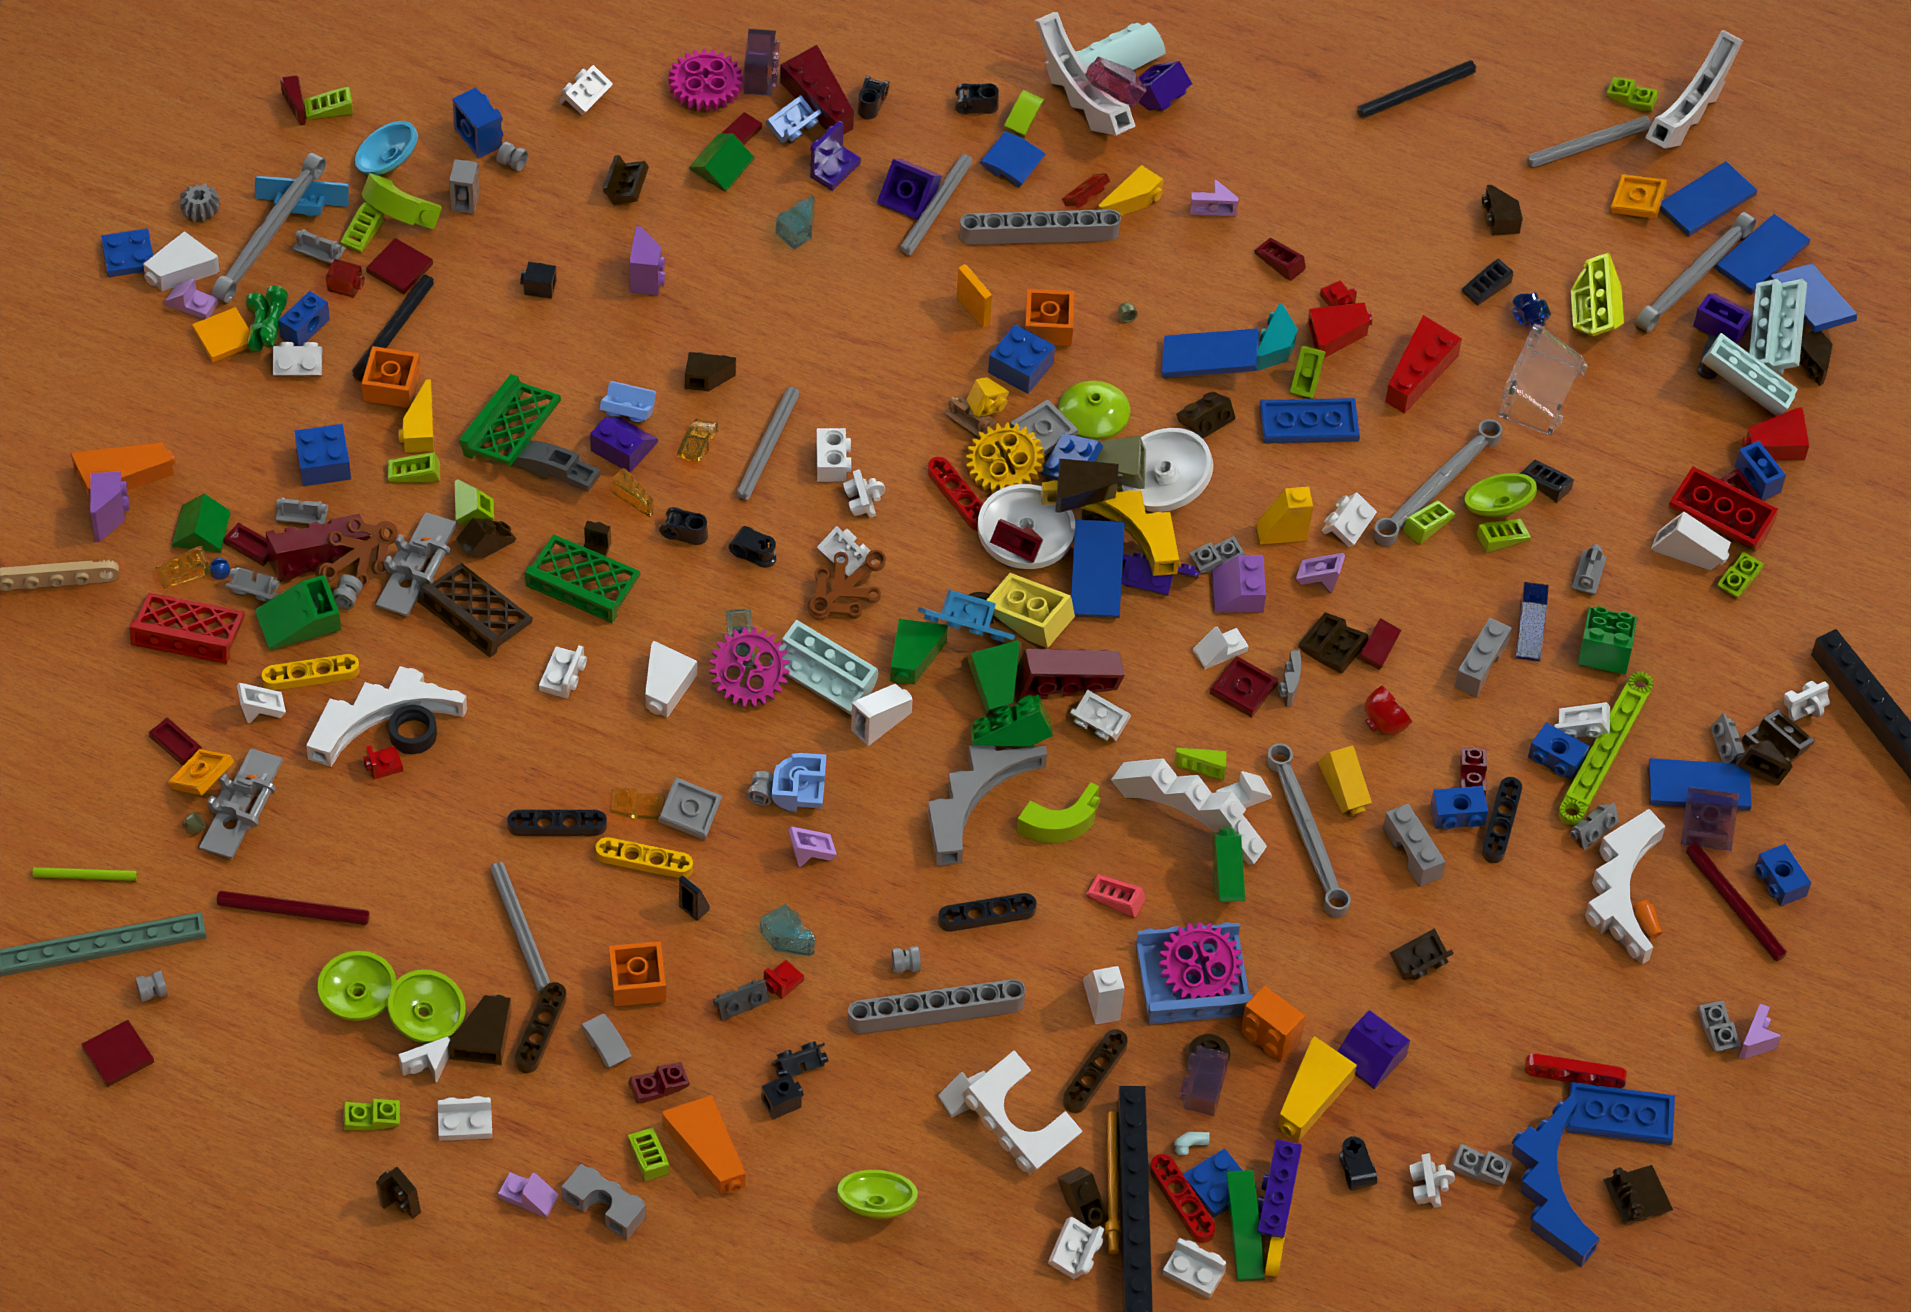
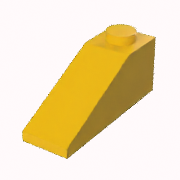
[1098,165,1163,216]
[399,379,434,453]

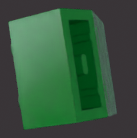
[255,575,341,650]
[1577,606,1637,675]
[971,694,1053,747]

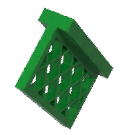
[459,374,562,466]
[525,534,640,624]

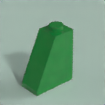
[890,619,948,684]
[967,640,1020,715]
[1212,828,1245,902]

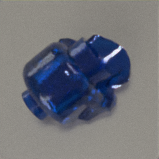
[1512,292,1551,329]

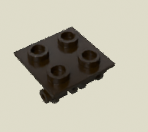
[1604,1165,1673,1225]

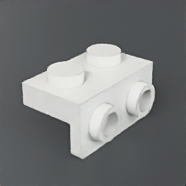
[273,342,323,376]
[1322,492,1377,547]
[1070,690,1131,741]
[1554,702,1610,738]
[1048,1216,1104,1280]

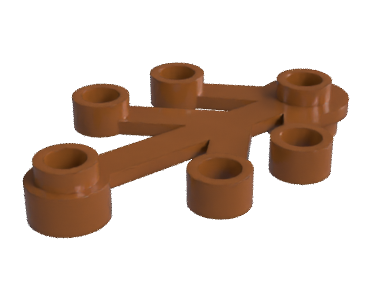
[315,518,398,587]
[808,550,886,619]

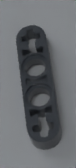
[1482,777,1522,863]
[507,810,607,836]
[938,893,1037,931]

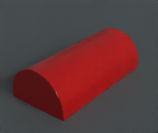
[1669,466,1779,551]

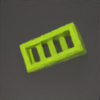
[304,87,353,120]
[340,202,384,253]
[388,452,440,483]
[1403,500,1455,544]
[1476,519,1531,553]
[1174,748,1227,780]
[628,1128,670,1182]

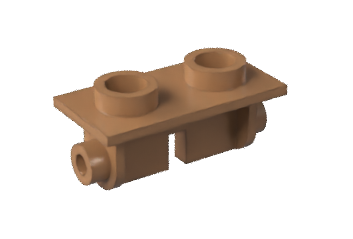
[945,396,997,438]

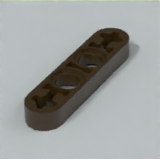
[515,982,567,1073]
[1063,1029,1128,1113]

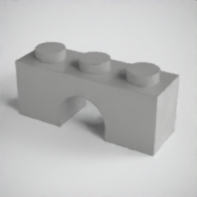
[1455,618,1512,697]
[1383,803,1446,887]
[562,1164,646,1240]

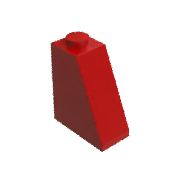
[1307,302,1372,358]
[1743,407,1809,460]

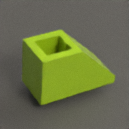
[455,479,494,527]

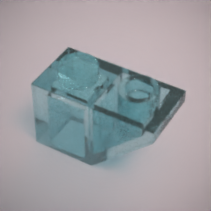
[776,195,815,249]
[726,609,755,667]
[760,904,816,956]

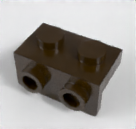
[603,155,649,204]
[1176,392,1236,439]
[1389,928,1454,981]

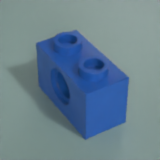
[279,291,330,346]
[1734,441,1786,501]
[1528,722,1590,780]
[1430,786,1488,829]
[1755,843,1811,906]

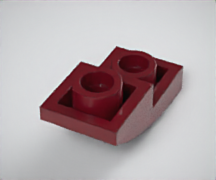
[1460,748,1487,797]
[628,1062,690,1104]

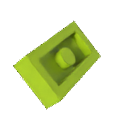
[1290,346,1326,398]

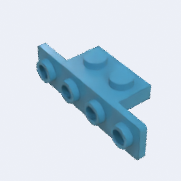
[255,176,349,217]
[918,589,1015,642]

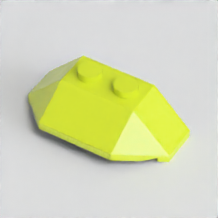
[1571,253,1624,336]

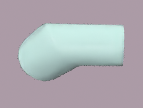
[1174,1132,1209,1155]

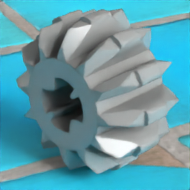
[180,183,220,222]

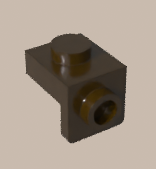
[581,520,612,560]

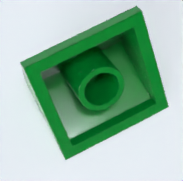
[689,133,754,192]
[172,493,231,553]

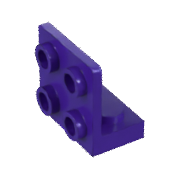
[810,121,861,191]

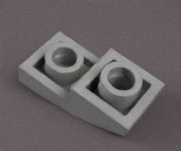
[1189,536,1245,573]
[1279,650,1301,707]
[1697,1000,1741,1052]
[581,1014,632,1069]
[1450,1143,1512,1186]

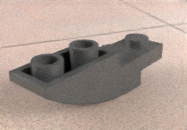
[505,440,600,492]

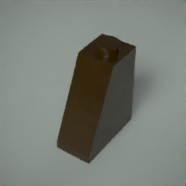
[1055,458,1123,513]
[449,995,511,1065]

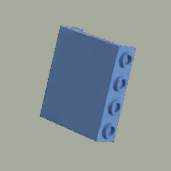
[1136,922,1253,1024]

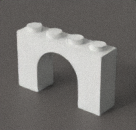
[962,1050,1082,1175]

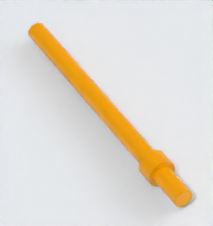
[1105,1111,1121,1255]

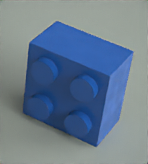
[452,87,503,158]
[988,324,1055,394]
[294,424,351,486]

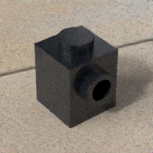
[520,262,557,299]
[761,1074,804,1120]

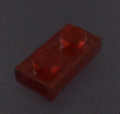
[1061,173,1110,208]

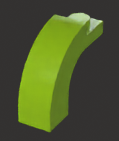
[361,173,442,229]
[1017,782,1101,843]

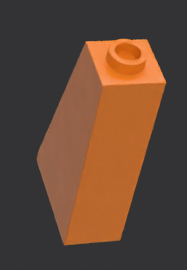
[71,442,175,501]
[662,1095,746,1195]

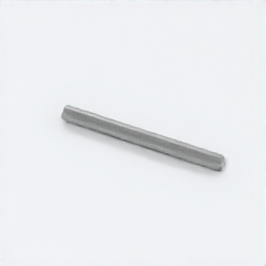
[1527,116,1651,168]
[900,154,972,256]
[737,387,799,500]
[491,862,551,992]

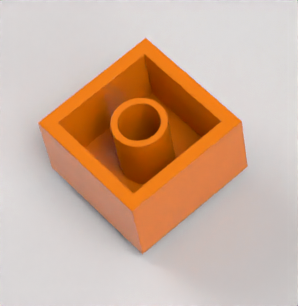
[1025,289,1074,346]
[362,346,421,408]
[609,941,666,1007]
[1241,986,1306,1062]

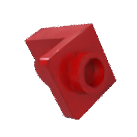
[1320,280,1357,306]
[363,745,404,780]
[764,960,804,999]

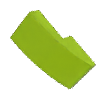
[1607,77,1659,112]
[1004,90,1044,138]
[1717,552,1764,599]
[343,1099,400,1131]

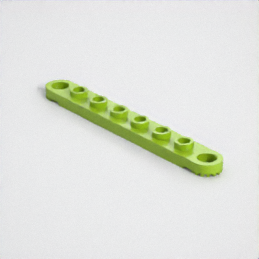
[1558,672,1653,825]

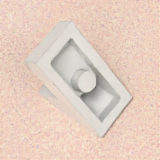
[1193,626,1249,669]
[237,683,286,724]
[1216,771,1272,808]
[398,1036,450,1083]
[938,1071,985,1118]

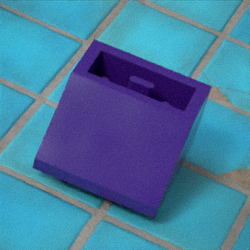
[1693,293,1753,344]

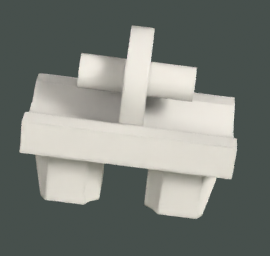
[843,469,886,518]
[1784,681,1830,722]
[1409,1153,1455,1208]

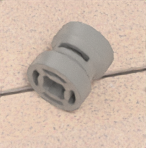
[497,141,528,172]
[332,575,363,609]
[747,771,774,806]
[892,946,921,974]
[135,970,168,1003]

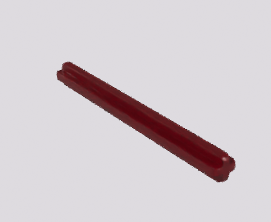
[1686,843,1787,961]
[217,891,370,925]

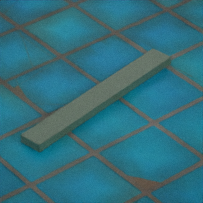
[0,912,207,977]

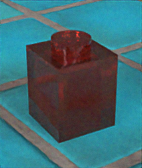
[326,259,365,298]

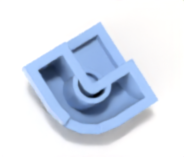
[772,753,826,812]

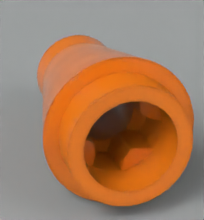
[1632,900,1663,940]

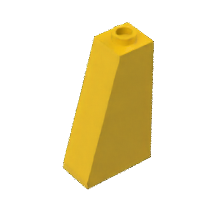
[1278,1036,1357,1141]

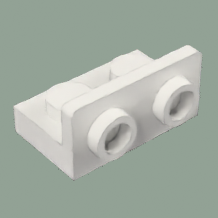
[558,65,613,116]
[817,526,876,577]
[539,645,587,699]
[437,1096,492,1141]
[1162,1238,1226,1299]

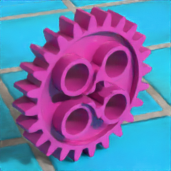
[668,49,743,112]
[709,626,790,708]
[1158,922,1243,1000]

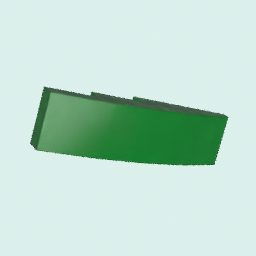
[1226,1170,1264,1281]

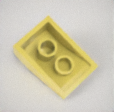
[987,573,1075,648]

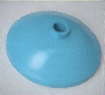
[355,121,418,175]

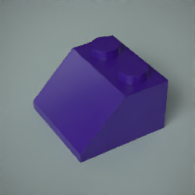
[1123,61,1192,111]
[877,158,942,219]
[590,417,658,473]
[1337,1010,1410,1089]

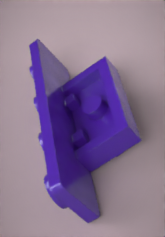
[1121,550,1200,595]
[1258,1140,1302,1238]

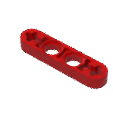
[928,457,983,531]
[1525,1054,1627,1089]
[1150,1154,1215,1243]

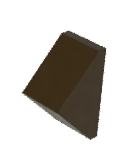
[1736,740,1793,785]

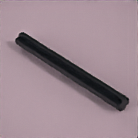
[1357,60,1476,118]
[352,274,434,380]

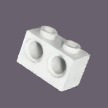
[816,428,851,482]

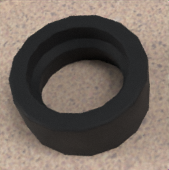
[388,705,437,754]

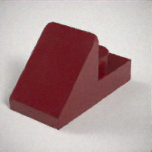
[990,519,1043,563]

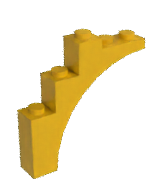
[1041,480,1179,576]

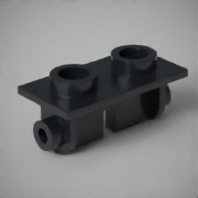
[771,1041,828,1078]

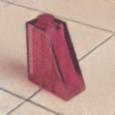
[1085,56,1147,108]

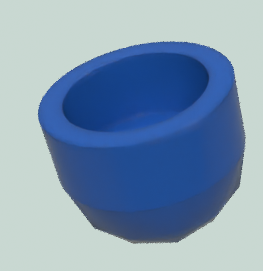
[210,558,230,580]

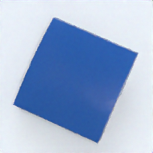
[980,131,1046,188]

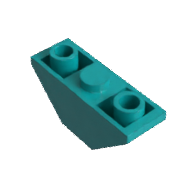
[1257,304,1298,371]

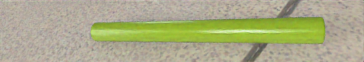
[33,867,137,881]

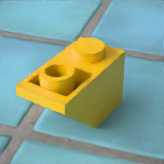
[966,377,1009,417]

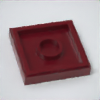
[366,238,433,294]
[1210,656,1278,718]
[81,1020,154,1087]

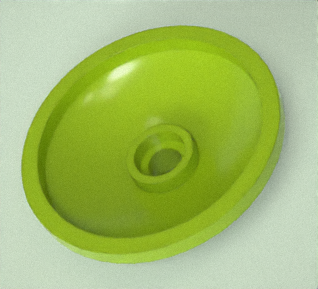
[1058,380,1130,440]
[1465,473,1537,517]
[318,951,396,1021]
[387,969,466,1043]
[837,1170,918,1219]

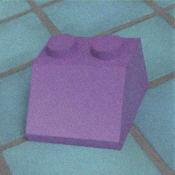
[630,226,665,295]
[90,472,130,542]
[1212,555,1266,612]

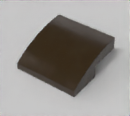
[1299,612,1369,673]
[1742,710,1815,763]

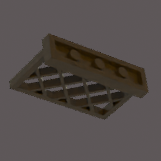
[419,563,533,658]

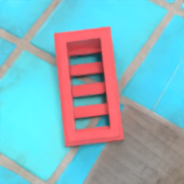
[1086,874,1146,917]

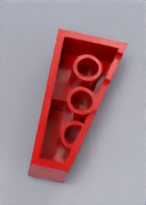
[1385,315,1462,414]

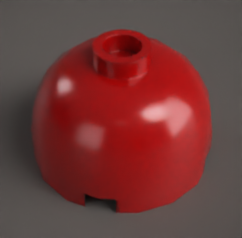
[1365,685,1412,735]

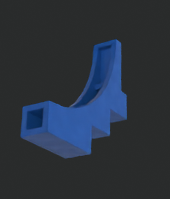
[1512,1095,1599,1267]

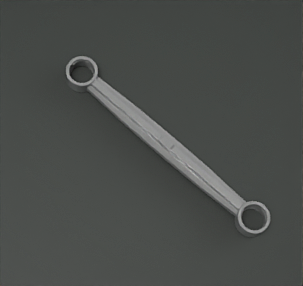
[212,153,326,303]
[1635,212,1757,333]
[1374,419,1503,546]
[1266,743,1351,918]

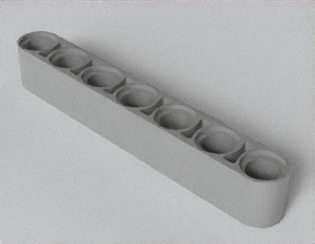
[959,209,1121,245]
[848,979,1025,1034]

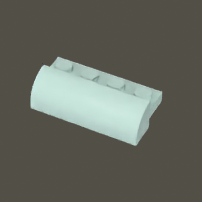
[1076,23,1166,86]
[1749,279,1807,375]
[1701,333,1798,416]
[769,620,878,715]

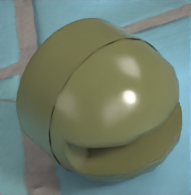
[1117,302,1138,323]
[183,811,206,834]

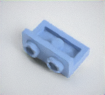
[765,95,822,144]
[599,381,656,422]

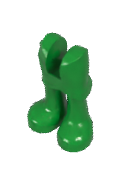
[246,285,288,352]

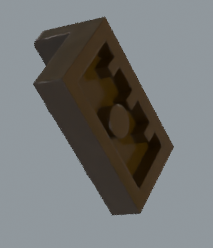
[376,1166,421,1219]

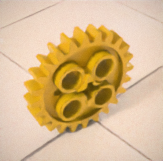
[966,422,1045,494]

